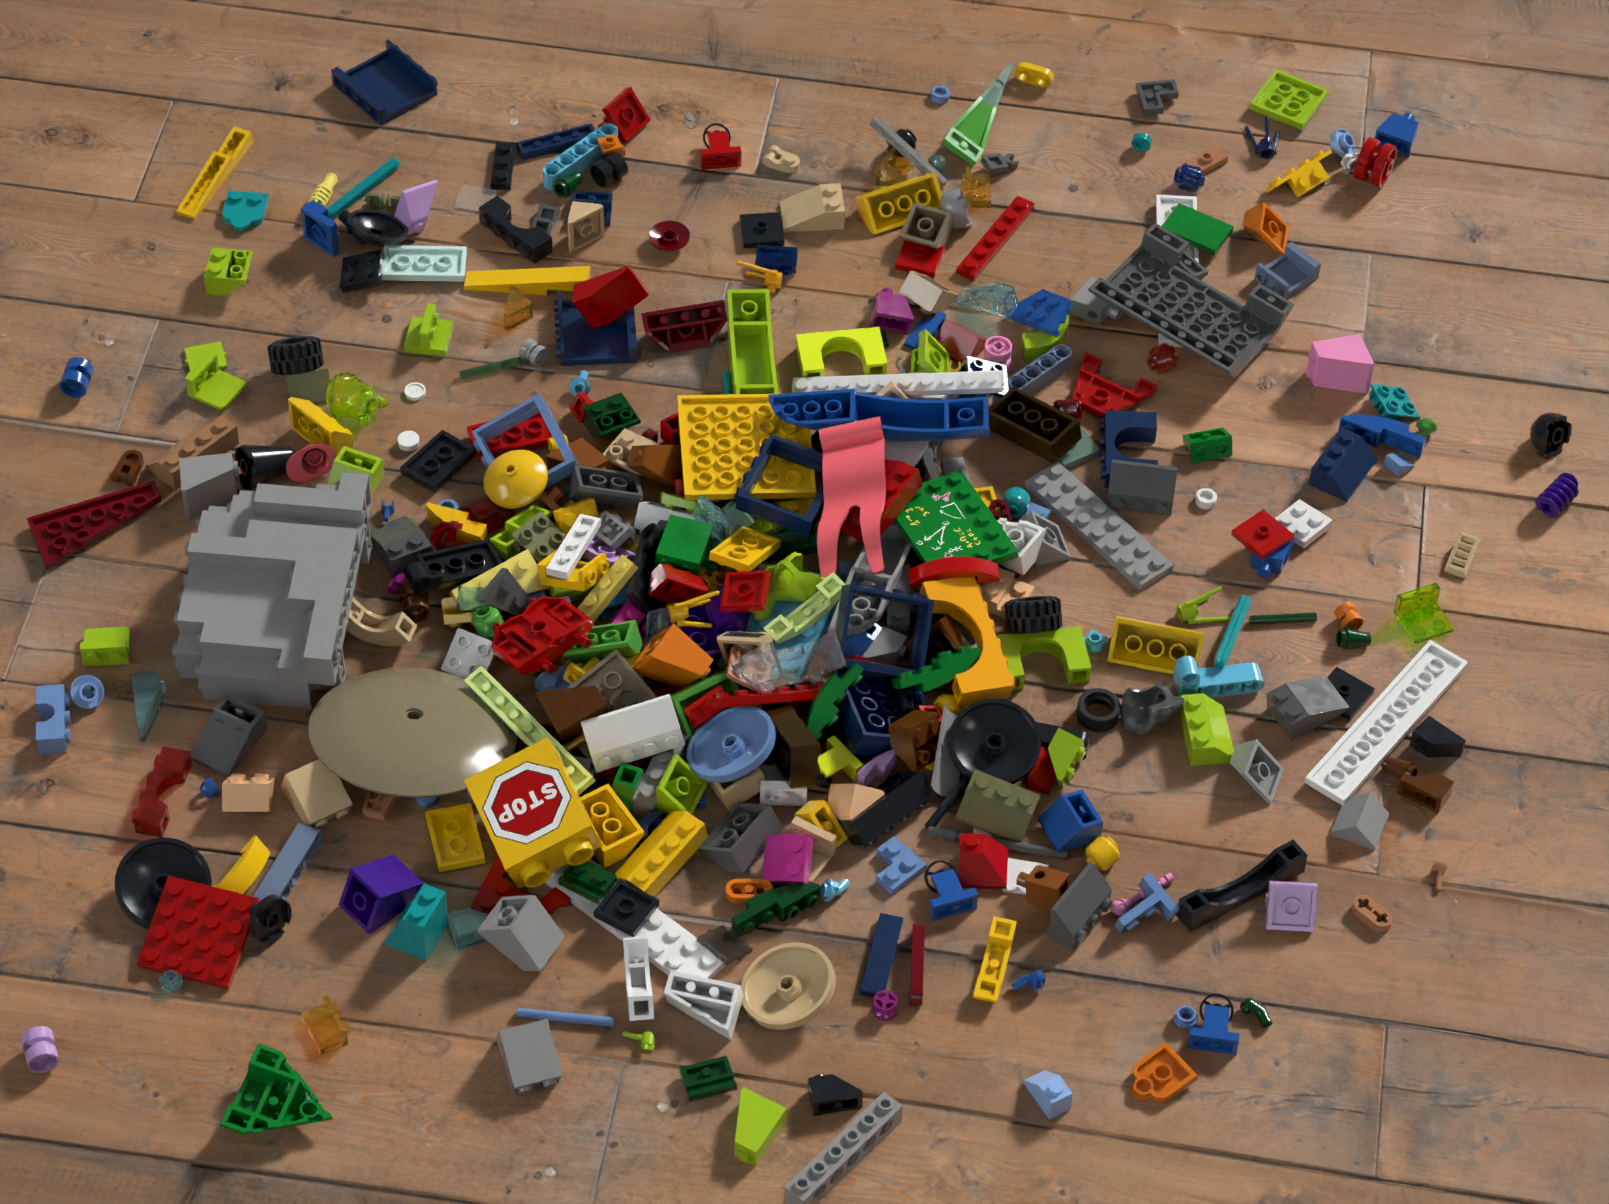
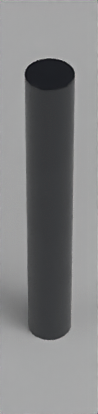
[925,776,970,829]

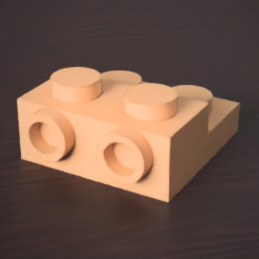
[980,567,1035,618]

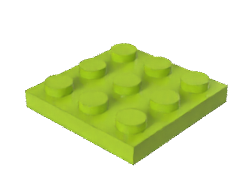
[1249,69,1329,130]

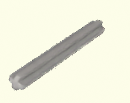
[869,116,948,189]

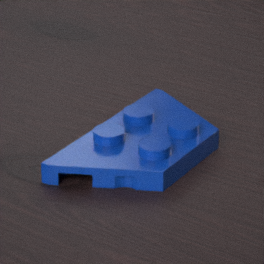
[1003,289,1072,337]

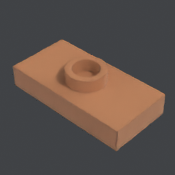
[1184,146,1228,178]

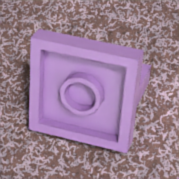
[1264,881,1318,932]

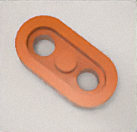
[725,879,773,904]

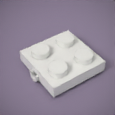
[1275,499,1333,548]

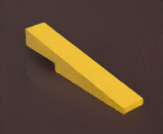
[176,126,254,220]
[464,266,590,295]

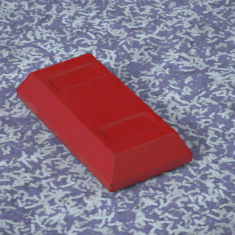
[683,685,727,729]

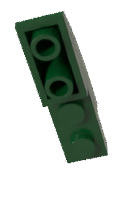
[732,883,821,938]

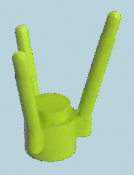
[1176,587,1231,625]

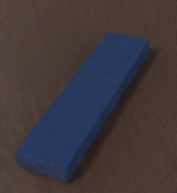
[516,123,595,160]
[860,913,904,997]

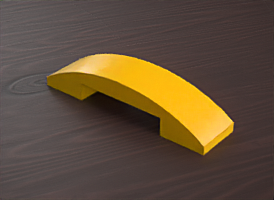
[213,835,270,894]
[973,916,1017,1003]

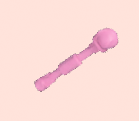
[1111,873,1174,916]

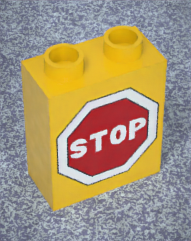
[464,737,603,889]

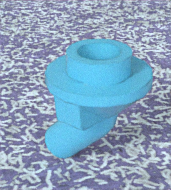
[569,370,590,397]
[820,878,850,902]

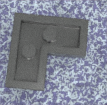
[1135,79,1179,115]

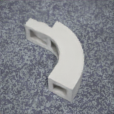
[623,936,654,1021]

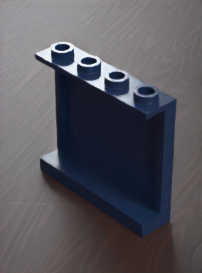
[331,40,438,126]
[554,291,637,366]

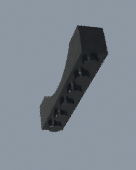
[1176,839,1308,932]

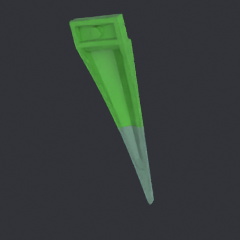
[941,62,1013,167]

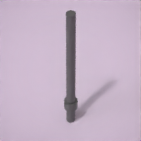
[927,826,1068,860]

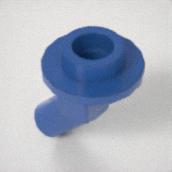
[1011,969,1046,993]

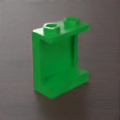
[655,514,713,576]

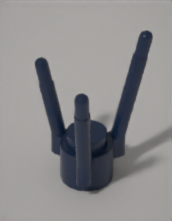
[1245,116,1280,159]

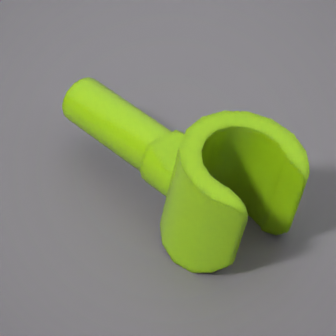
[623,1030,655,1051]

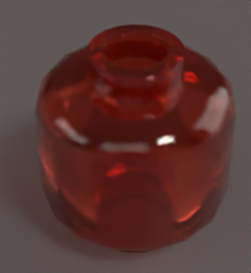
[1146,343,1179,374]

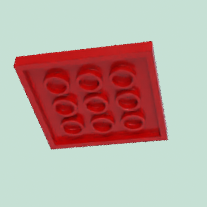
[137,876,260,990]

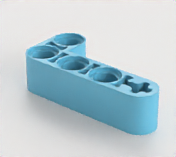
[1173,656,1264,698]

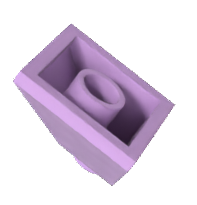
[394,179,438,235]

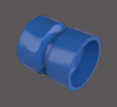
[59,357,94,398]

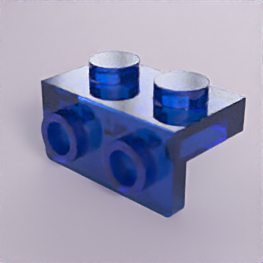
[755,245,798,275]

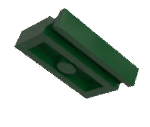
[558,861,617,905]
[679,1055,737,1102]

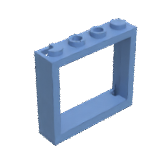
[472,393,579,489]

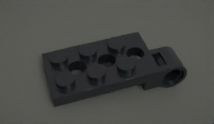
[626,523,667,623]
[404,539,503,594]

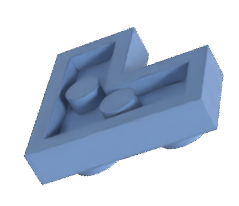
[876,836,927,895]

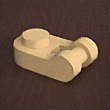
[762,145,800,173]

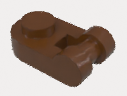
[111,450,144,486]

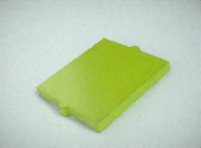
[184,341,228,371]

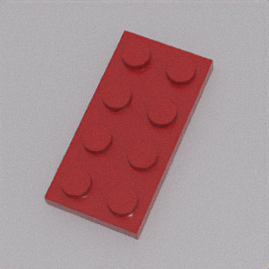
[467,406,553,463]

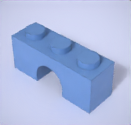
[36,684,71,755]

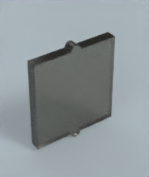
[696,925,753,965]

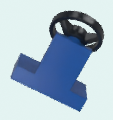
[924,860,978,921]
[1188,993,1240,1055]

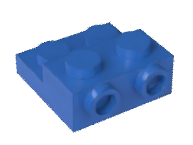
[301,200,339,257]

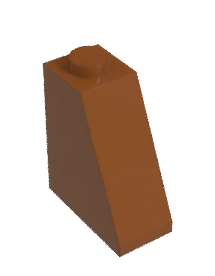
[546,438,611,480]
[627,444,682,487]

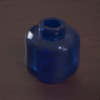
[1174,164,1205,192]

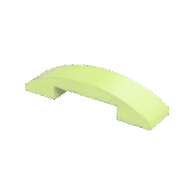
[763,572,846,644]

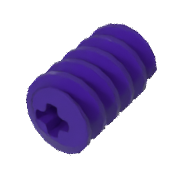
[1535,473,1579,518]

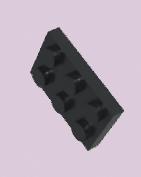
[400,429,476,493]

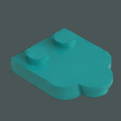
[222,190,269,232]

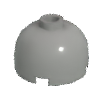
[939,187,972,229]

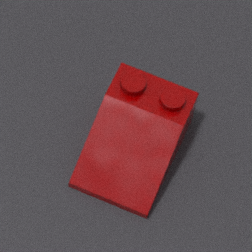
[572,266,649,329]

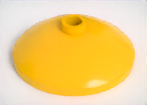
[483,450,548,508]

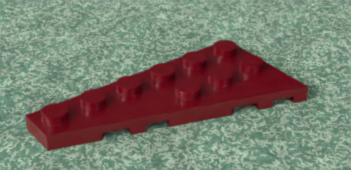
[27,480,162,570]

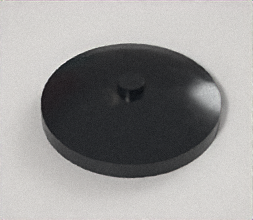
[948,699,1041,784]
[115,837,212,929]

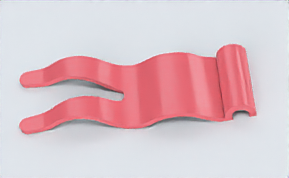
[817,416,886,578]

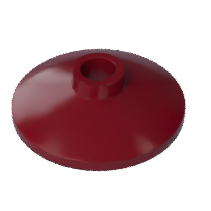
[649,221,690,251]

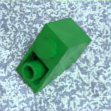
[612,762,644,814]

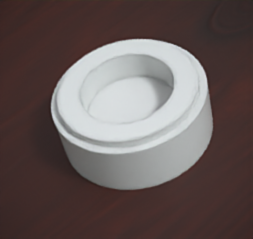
[398,431,420,452]
[1195,488,1217,509]

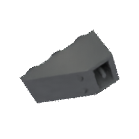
[190,694,267,777]

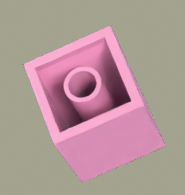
[1305,334,1374,393]

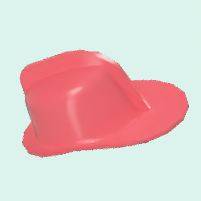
[286,443,336,483]

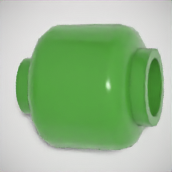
[472,605,504,640]

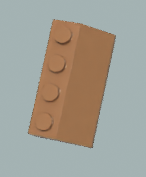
[145,415,239,491]

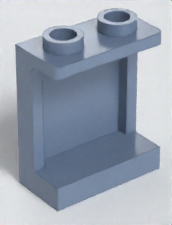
[1254,242,1321,299]

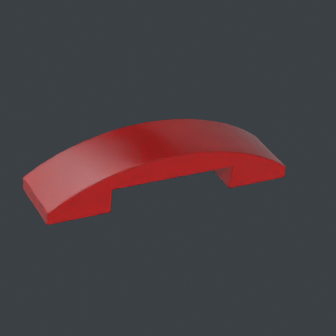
[908,557,1000,588]

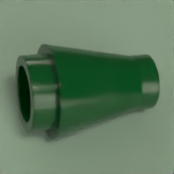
[553,172,582,197]
[1336,627,1371,649]

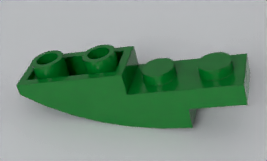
[892,645,981,692]
[805,663,864,741]

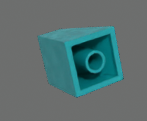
[384,883,449,961]

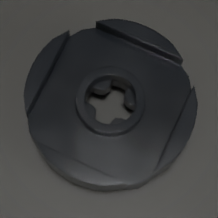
[248,894,292,943]

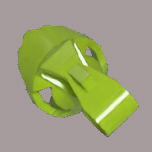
[752,552,825,621]

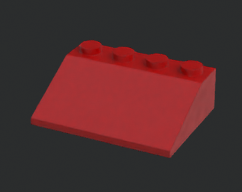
[818,459,922,543]

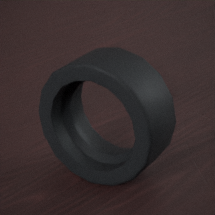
[1076,688,1121,732]

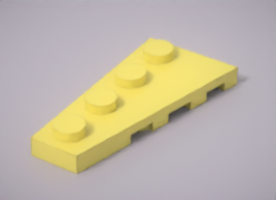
[450,549,550,612]

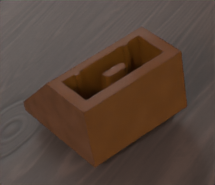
[888,710,943,772]

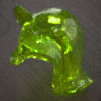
[326,372,389,426]

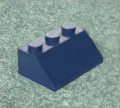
[1309,428,1377,502]

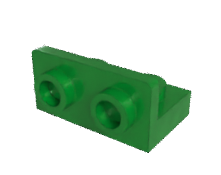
[1183,427,1233,463]

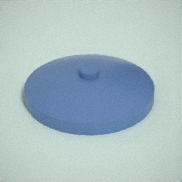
[687,706,776,783]

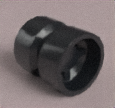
[590,152,628,188]

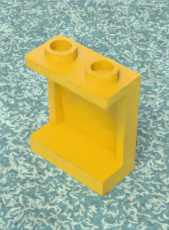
[537,549,609,591]

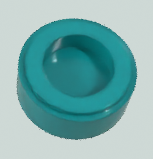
[1131,133,1152,151]

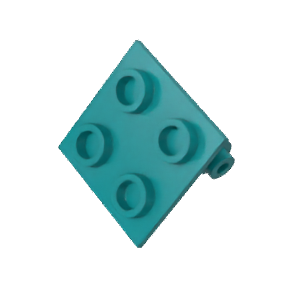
[1369,384,1421,420]

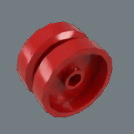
[1353,137,1397,188]

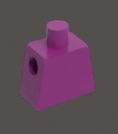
[869,288,914,335]

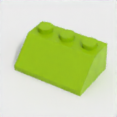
[1178,693,1234,766]

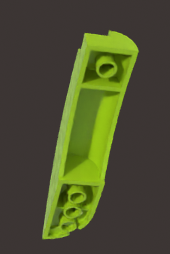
[726,289,779,394]

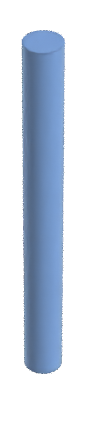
[516,1008,614,1027]

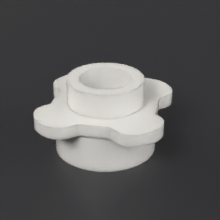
[1341,153,1359,175]

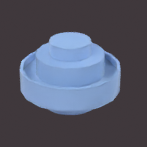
[1330,128,1355,158]
[69,675,104,709]

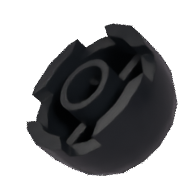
[1530,412,1572,456]

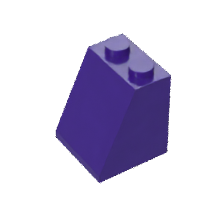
[338,854,423,934]

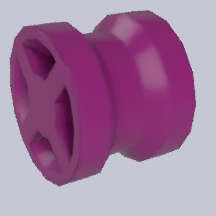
[873,990,897,1021]

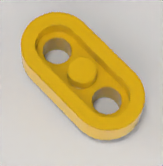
[1014,62,1054,88]

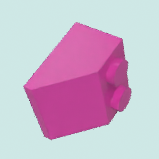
[762,833,813,885]

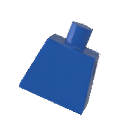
[1375,113,1419,157]
[1250,536,1295,578]

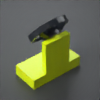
[816,735,863,788]

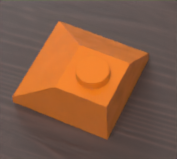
[1243,202,1289,256]

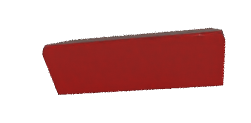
[1027,745,1056,795]

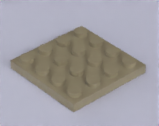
[567,649,657,776]

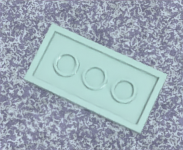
[382,245,467,282]

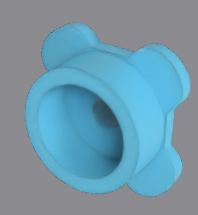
[1084,630,1108,652]

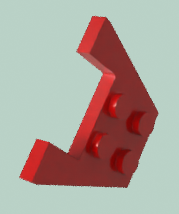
[1072,352,1158,419]
[471,855,571,920]

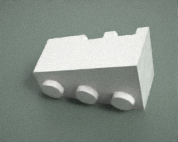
[664,970,744,1040]

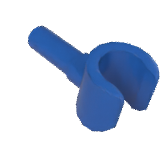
[381,501,395,522]

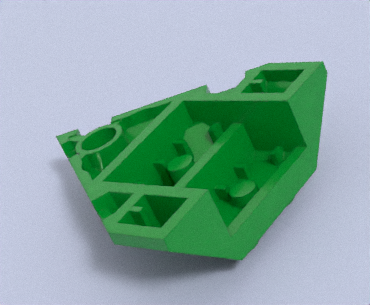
[220,1043,333,1135]

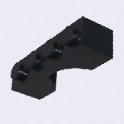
[479,196,553,264]

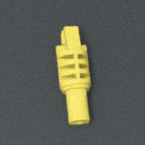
[307,173,338,207]

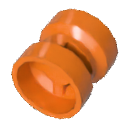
[1334,602,1364,630]

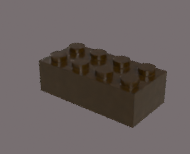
[989,386,1082,464]
[761,702,821,789]

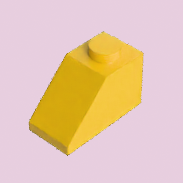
[794,800,848,848]

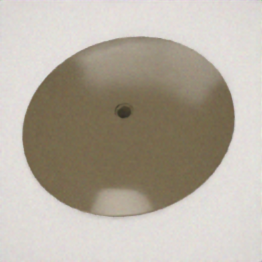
[308,668,518,798]

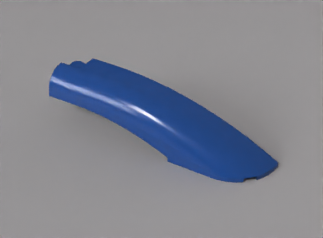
[769,388,990,441]

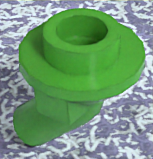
[1415,418,1437,438]

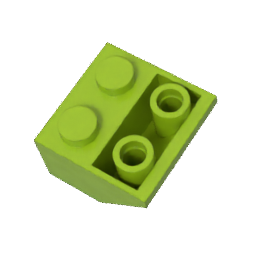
[204,248,253,296]
[327,446,384,496]
[1048,727,1086,788]

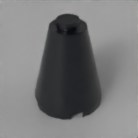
[235,445,296,488]

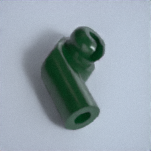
[1240,998,1273,1028]

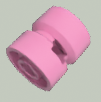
[984,336,1012,372]

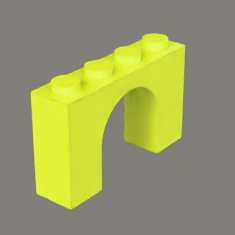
[796,327,887,377]

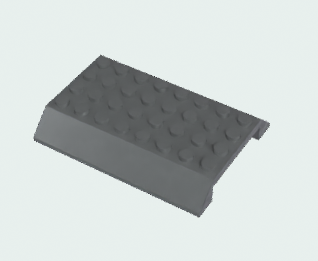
[1088,223,1294,377]

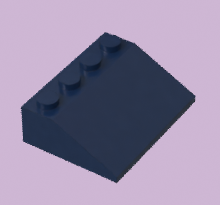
[833,669,907,756]

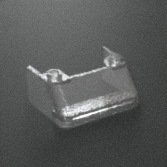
[730,631,846,693]

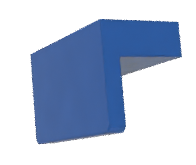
[905,311,946,350]

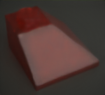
[459,494,516,534]

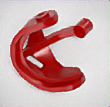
[430,521,468,567]

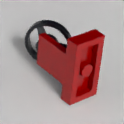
[700,123,741,170]

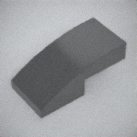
[531,204,560,236]

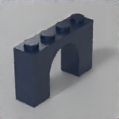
[1100,410,1158,488]

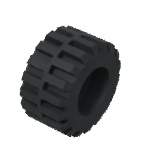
[267,336,324,375]
[1004,596,1063,634]

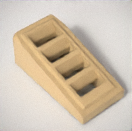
[1444,531,1480,579]

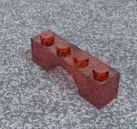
[131,746,192,838]

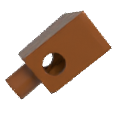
[1016,865,1070,914]

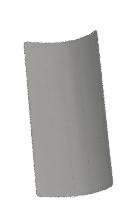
[931,703,960,797]

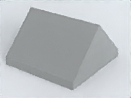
[1330,792,1389,850]

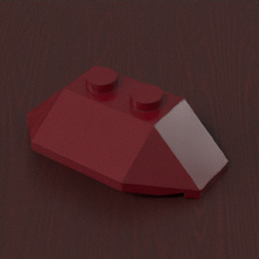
[641,300,728,353]

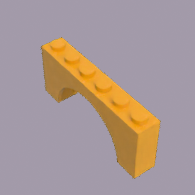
[920,577,1015,706]

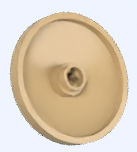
[741,942,836,1030]

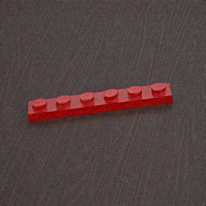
[956,195,1035,281]
[705,683,824,708]

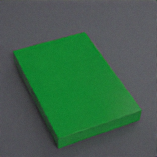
[1162,203,1234,256]

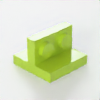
[404,303,453,357]
[911,329,950,373]

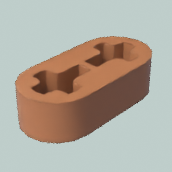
[1352,895,1392,933]

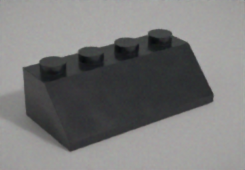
[837,772,934,847]

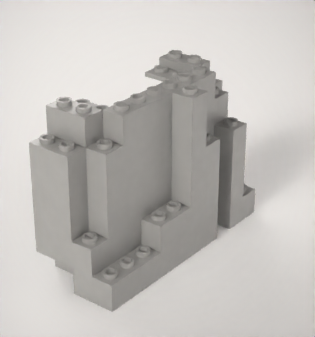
[172,472,372,709]

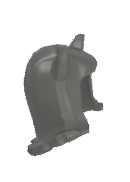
[1120,681,1185,736]

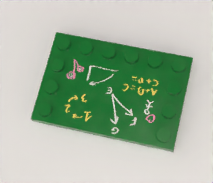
[894,470,1018,581]

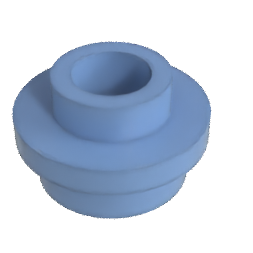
[1173,1005,1198,1029]

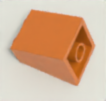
[631,623,713,689]

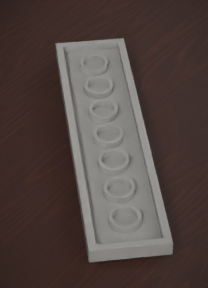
[1025,461,1174,591]

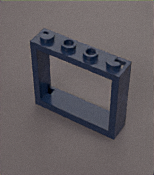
[734,434,824,537]
[830,581,934,678]

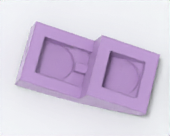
[856,750,897,787]

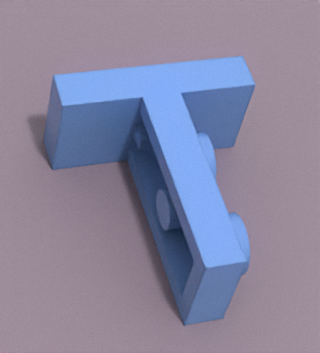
[1114,873,1180,933]

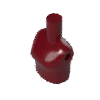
[1053,399,1082,421]

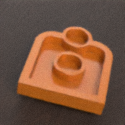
[1131,1042,1197,1103]

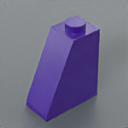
[709,585,751,634]

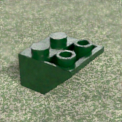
[583,392,641,438]

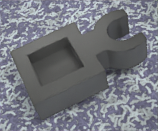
[981,153,1019,175]

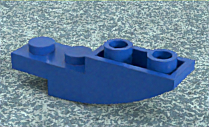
[1338,415,1427,458]

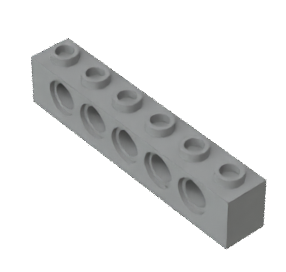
[784,1092,903,1204]

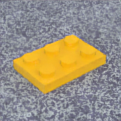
[709,526,781,572]
[425,803,485,873]

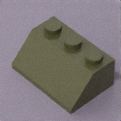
[955,769,1040,842]

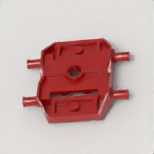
[491,597,594,675]

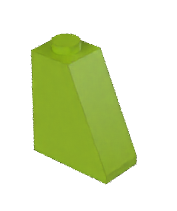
[734,1087,787,1166]

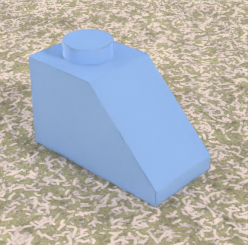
[1023,1070,1073,1120]

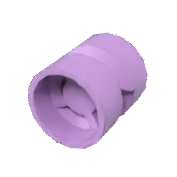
[21,1026,59,1073]

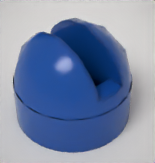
[200,777,220,798]

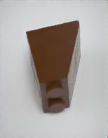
[535,685,612,744]

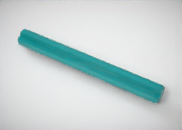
[327,157,400,219]
[1214,595,1251,668]

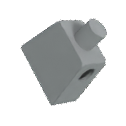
[1069,277,1122,324]

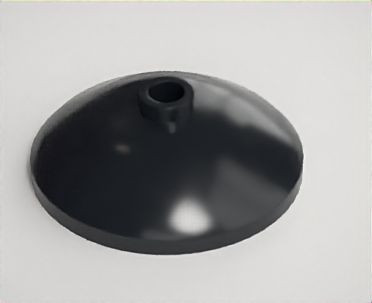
[347,209,409,246]

